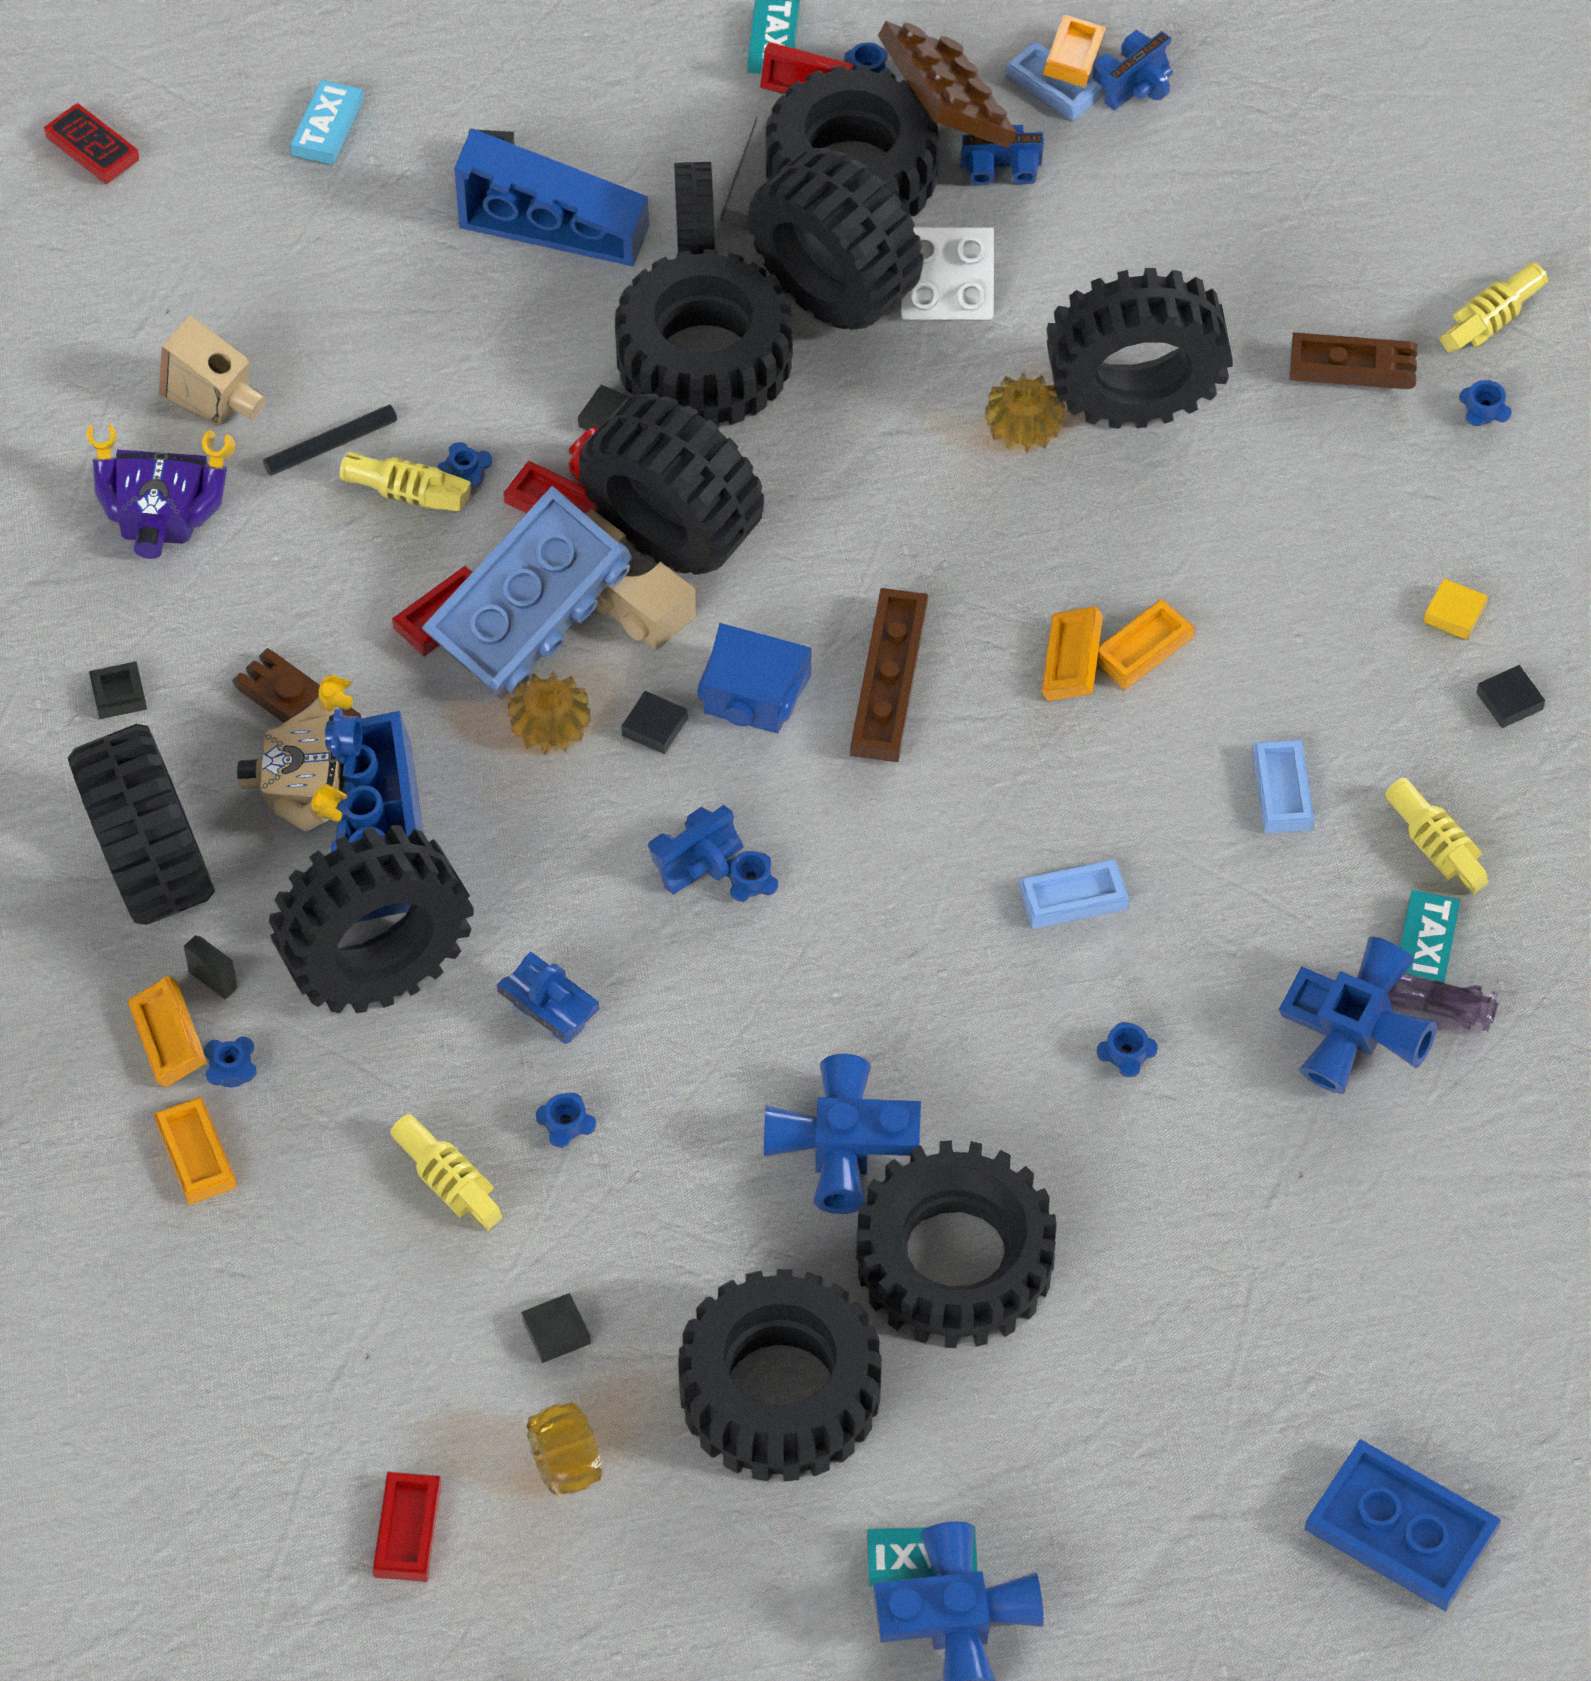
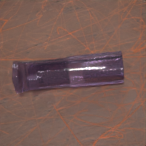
[1387,973,1499,1032]

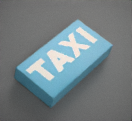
[290,80,364,165]

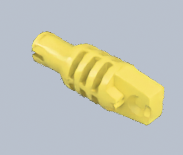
[1438,262,1548,353]
[340,452,471,511]
[1385,778,1489,895]
[390,1114,503,1231]

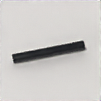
[263,404,397,476]

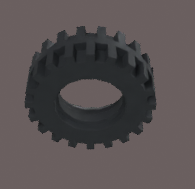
[1046,268,1233,429]
[269,826,474,1013]
[856,1140,1057,1348]

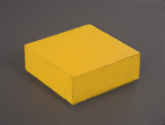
[1423,578,1488,640]

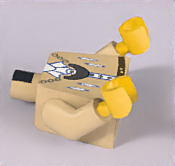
[237,674,353,831]

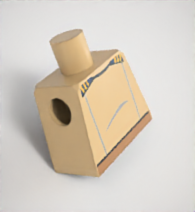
[159,315,266,425]

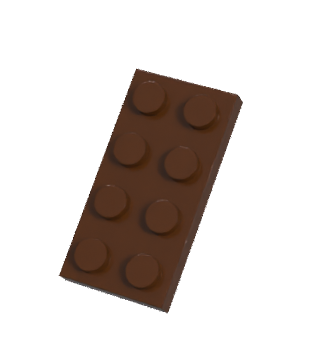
[877,21,1017,148]

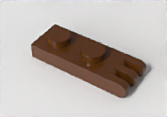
[1289,332,1418,389]
[232,648,361,723]

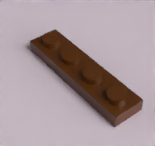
[850,588,928,762]

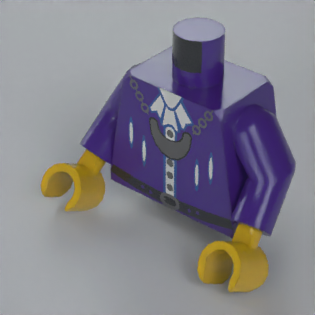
[86,423,235,559]

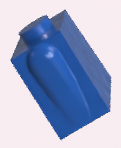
[697,623,812,734]

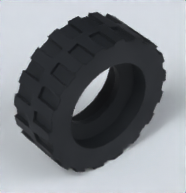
[674,161,715,254]

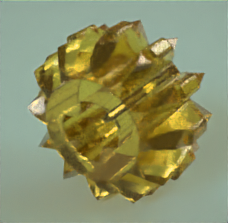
[985,371,1065,453]
[508,670,591,756]
[527,1402,602,1496]

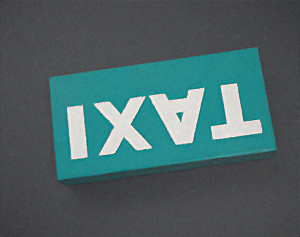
[747,0,800,74]
[1397,890,1461,992]
[867,1526,978,1587]

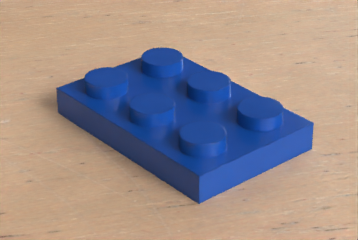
[1304,1439,1501,1612]

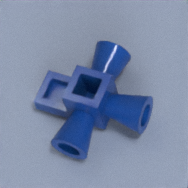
[1278,936,1437,1094]
[764,1054,921,1214]
[873,1521,1044,1681]

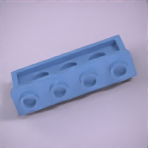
[422,486,632,700]

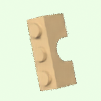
[585,509,696,651]

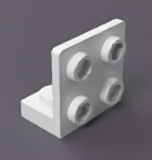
[901,227,994,321]

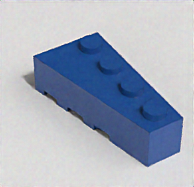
[454,128,649,267]
[330,711,424,922]

